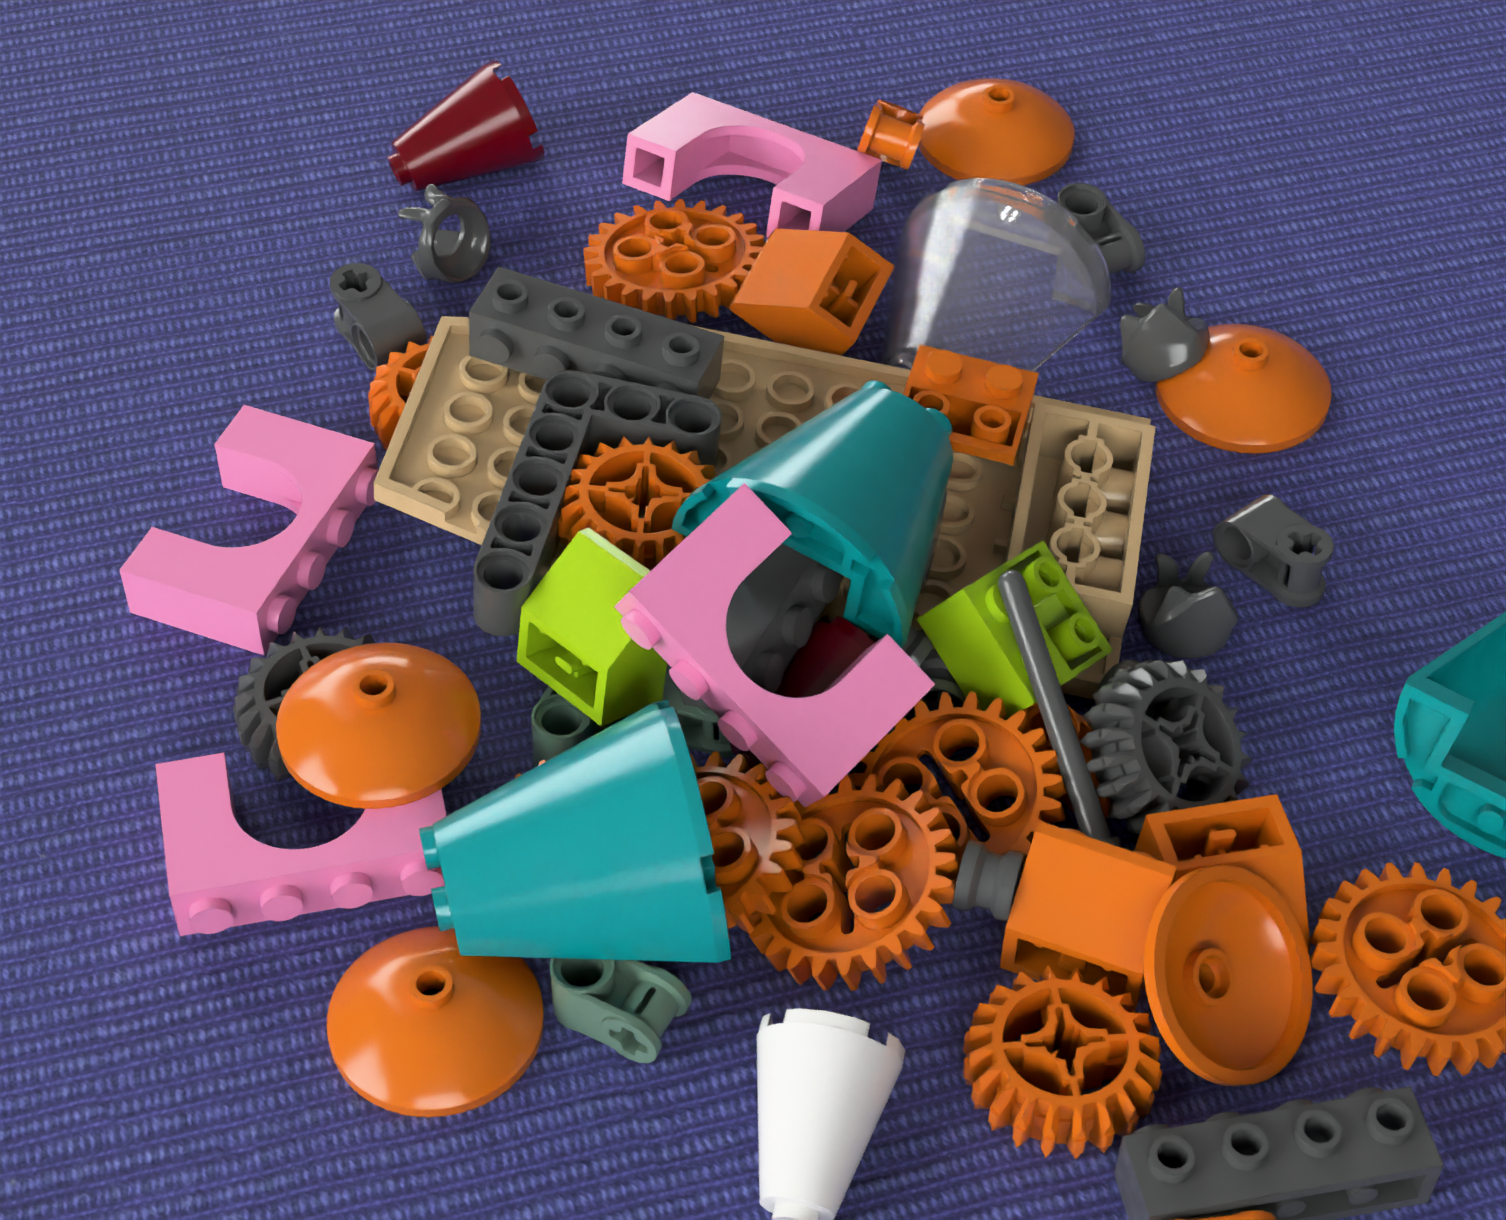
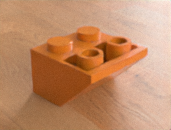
[728,228,895,356]
[903,344,1039,466]
[1135,794,1311,952]
[1000,821,1178,1013]

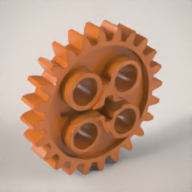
[584,199,764,323]
[848,691,1066,886]
[690,751,806,939]
[749,774,961,991]
[1309,862,1506,1076]

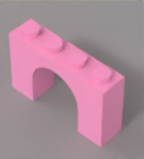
[622,92,882,238]
[120,405,379,655]
[614,483,935,807]
[155,753,447,936]

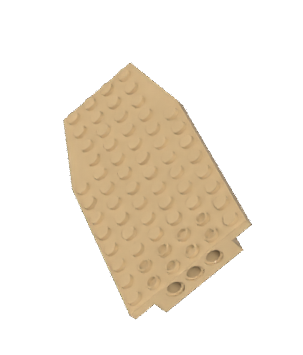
[374,316,1156,700]

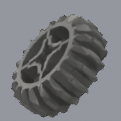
[233,626,376,790]
[1079,659,1253,835]

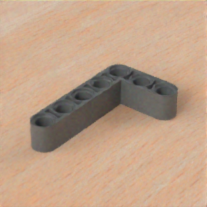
[473,370,722,637]

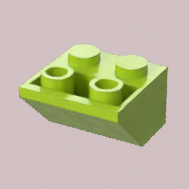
[517,528,667,726]
[917,540,1113,720]

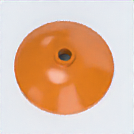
[918,78,1075,188]
[1155,324,1332,454]
[276,643,482,809]
[1143,865,1313,1086]
[327,926,544,1117]

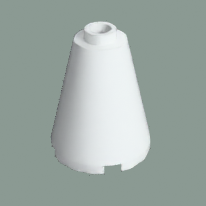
[757,1008,905,1220]

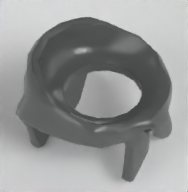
[398,184,490,283]
[1120,287,1210,382]
[1138,552,1238,659]

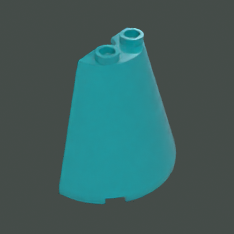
[671,380,953,648]
[1394,612,1506,859]
[419,700,731,963]

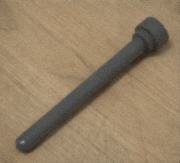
[998,570,1131,851]

